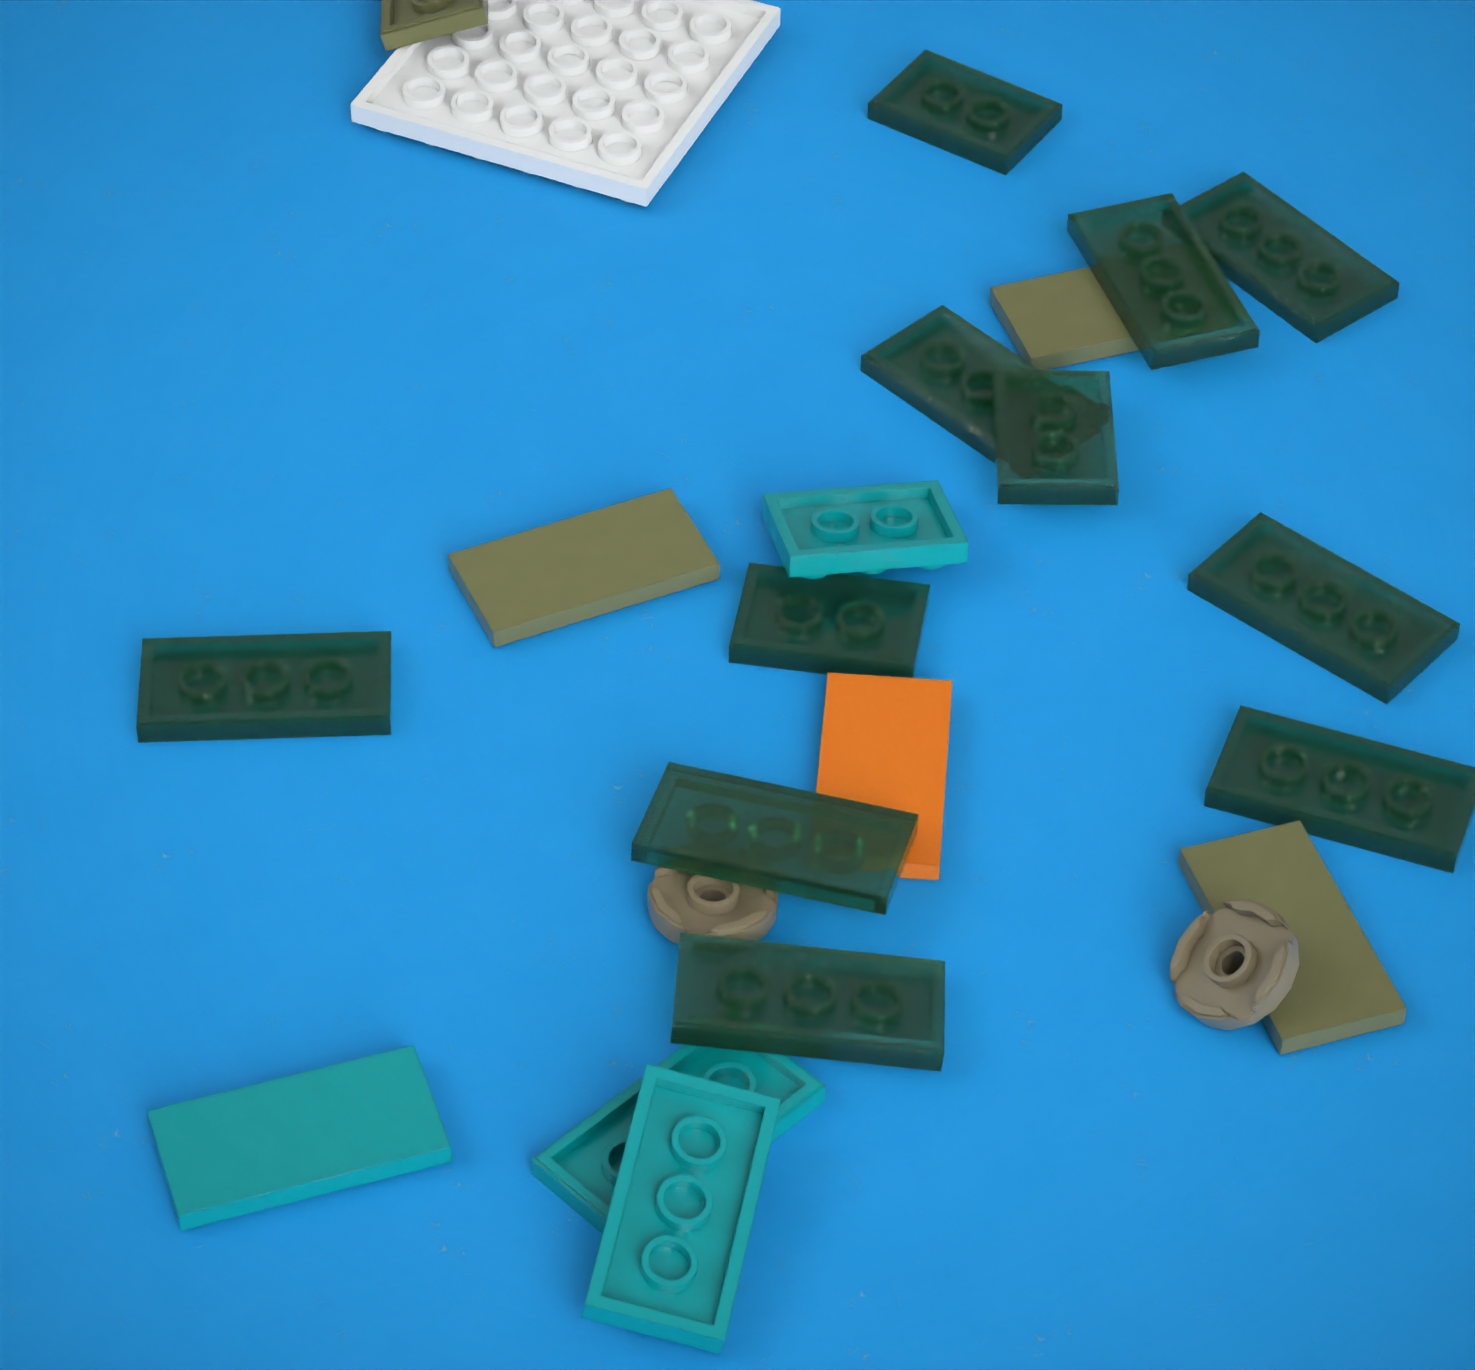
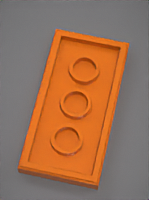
[809,672,953,881]

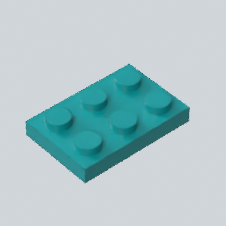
[762,480,969,579]

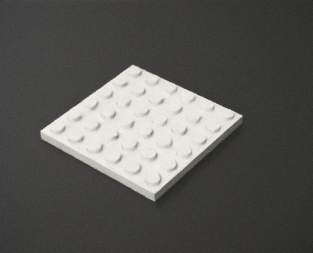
[350,0,781,207]

